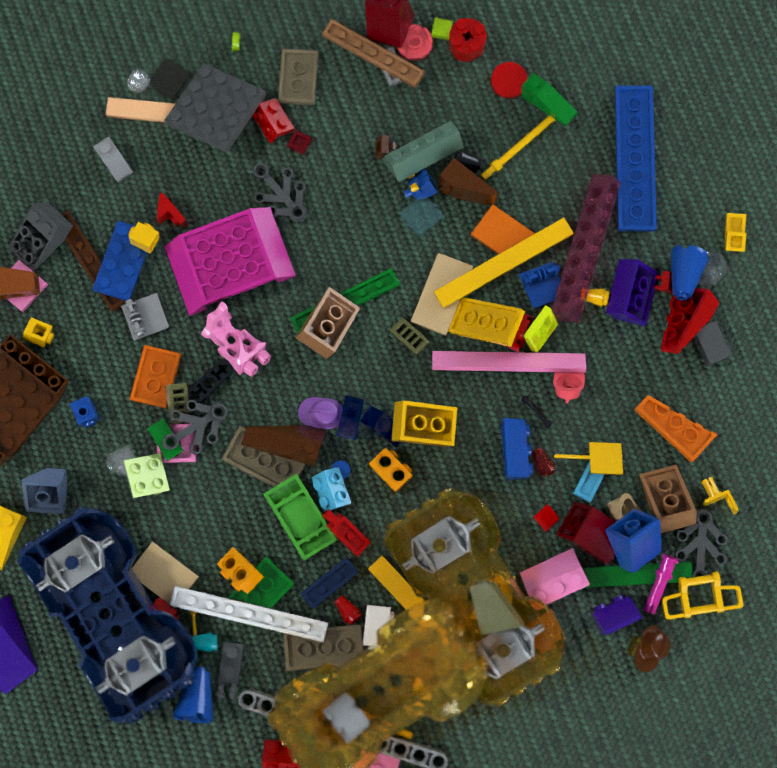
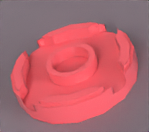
[397,24,433,61]

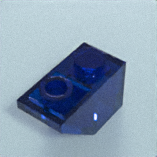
[360,406,399,447]

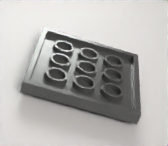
[164,63,266,152]

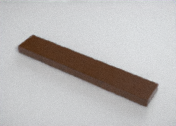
[61,210,126,312]

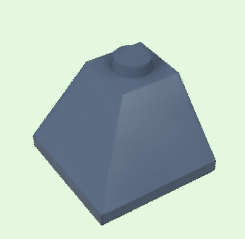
[21,468,68,514]

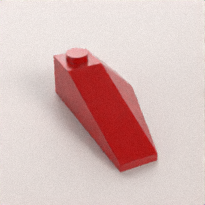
[661,288,719,354]

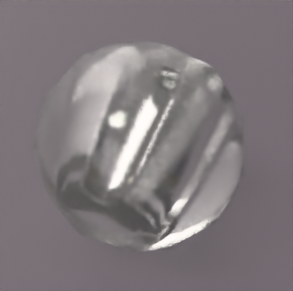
[126,69,149,93]

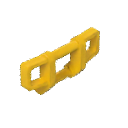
[661,571,743,620]

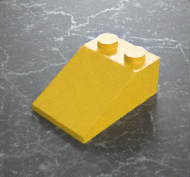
[0,505,27,571]

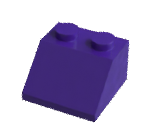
[591,595,642,635]

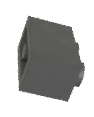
[693,321,732,368]

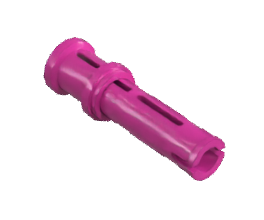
[643,554,679,614]

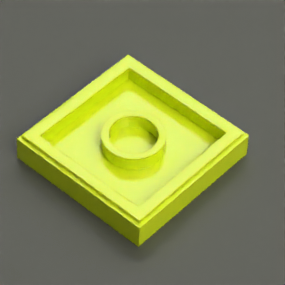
[523,305,558,353]

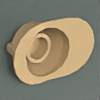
[607,493,641,522]

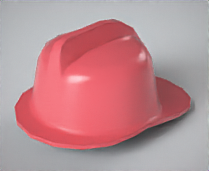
[553,372,585,404]

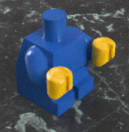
[404,169,438,200]

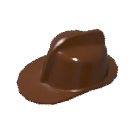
[634,625,670,672]

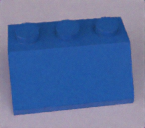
[501,418,533,481]

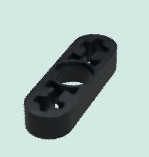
[188,361,233,405]

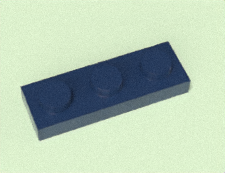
[300,557,359,609]

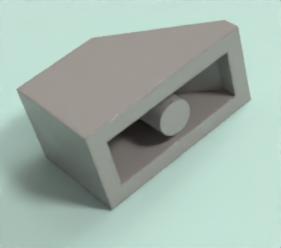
[93,136,133,183]

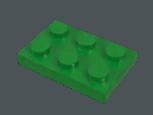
[227,557,295,627]

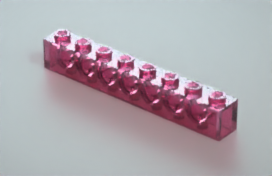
[551,174,621,323]

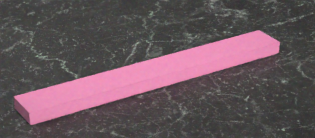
[432,351,586,373]

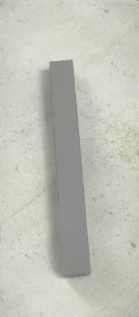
[238,689,448,768]

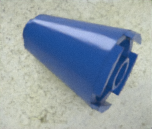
[671,245,709,301]
[173,666,213,724]

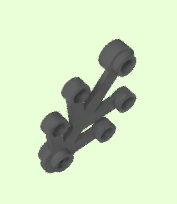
[253,163,308,222]
[162,400,228,455]
[674,508,728,585]

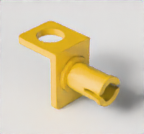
[701,477,739,515]

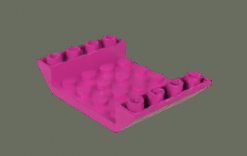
[164,207,296,316]

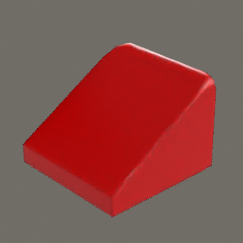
[532,504,560,532]

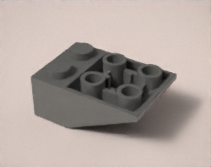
[8,202,73,271]

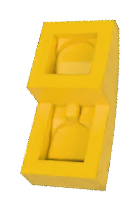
[725,213,746,252]

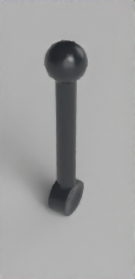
[522,396,551,427]

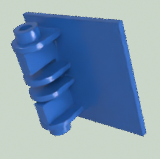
[519,262,568,309]

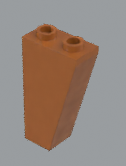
[0,267,40,300]

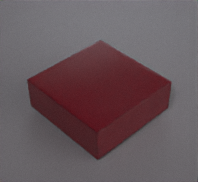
[287,130,312,156]

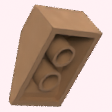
[295,287,360,359]
[639,464,697,533]

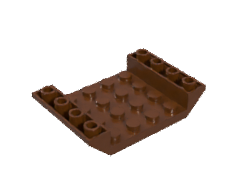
[0,334,69,466]

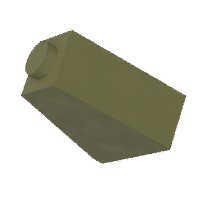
[470,579,524,635]

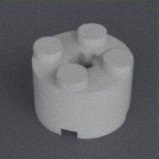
[322,692,370,743]

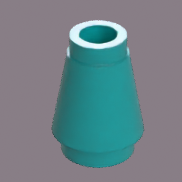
[191,632,217,652]

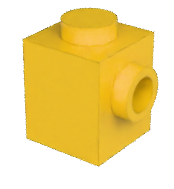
[128,222,160,254]

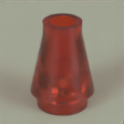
[532,447,556,477]

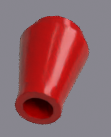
[334,595,362,626]

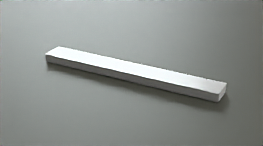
[170,586,328,642]

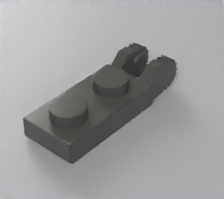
[218,642,244,700]

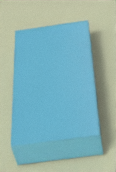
[573,461,605,503]

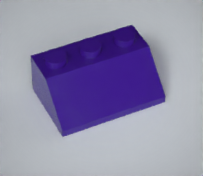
[606,259,659,326]

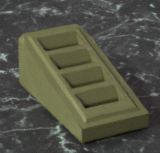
[389,317,430,357]
[165,383,190,424]

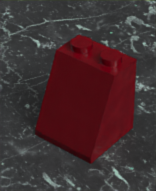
[365,0,414,48]
[556,502,615,564]

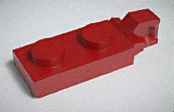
[322,509,371,557]

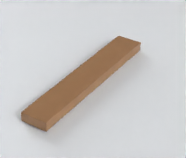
[322,19,425,89]

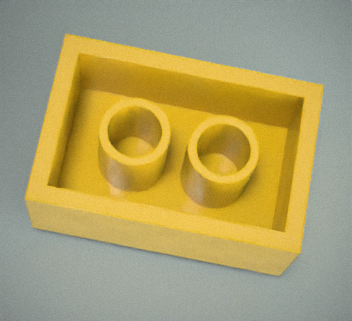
[391,401,457,447]

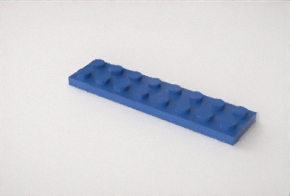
[615,86,657,231]

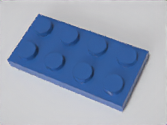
[92,221,148,301]

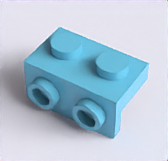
[311,467,351,513]

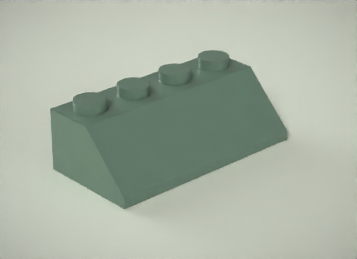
[382,121,464,182]

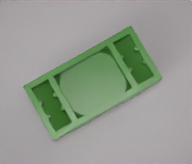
[264,474,337,560]

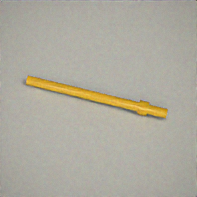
[480,116,555,180]

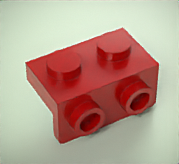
[253,98,294,143]
[262,740,304,768]

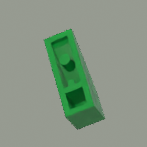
[521,73,577,127]

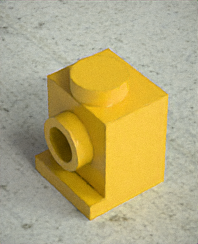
[23,317,54,348]

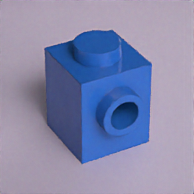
[70,396,100,428]

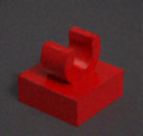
[654,271,673,295]

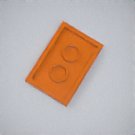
[471,205,535,255]
[129,345,182,409]

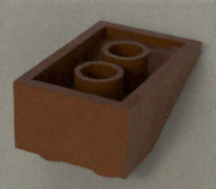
[439,158,499,206]

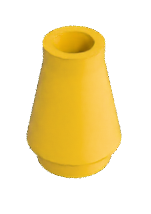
[581,288,610,307]

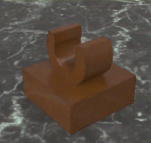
[375,135,396,159]

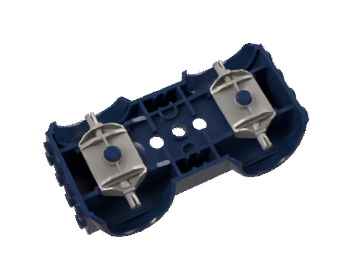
[18,507,197,724]

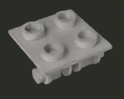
[122,293,170,341]

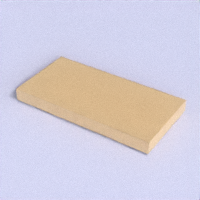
[411,253,473,336]

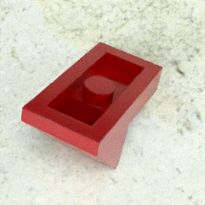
[157,192,189,229]

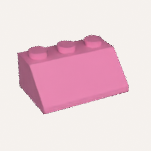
[520,548,590,610]

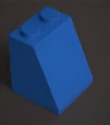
[605,509,662,573]

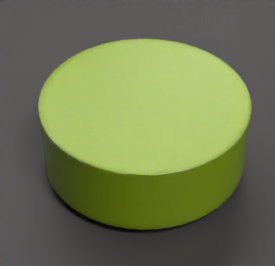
[232,32,240,51]

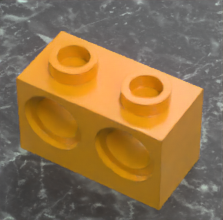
[369,447,412,493]
[217,547,264,594]

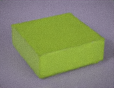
[431,18,453,40]

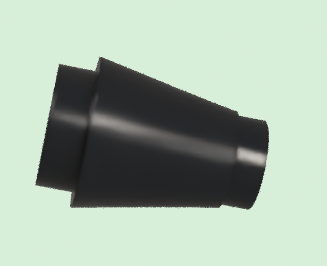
[454,150,482,170]

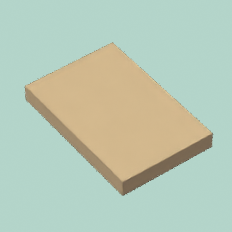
[132,542,199,608]

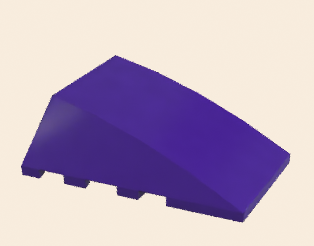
[0,595,38,694]

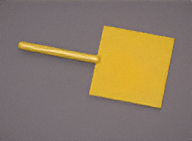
[554,442,623,475]

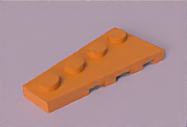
[634,395,718,463]

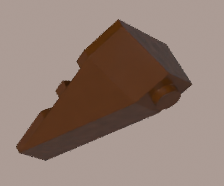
[241,425,326,467]

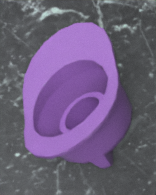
[298,397,344,429]

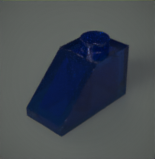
[337,395,364,440]

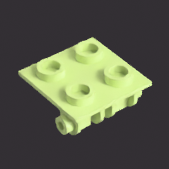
[124,453,170,498]

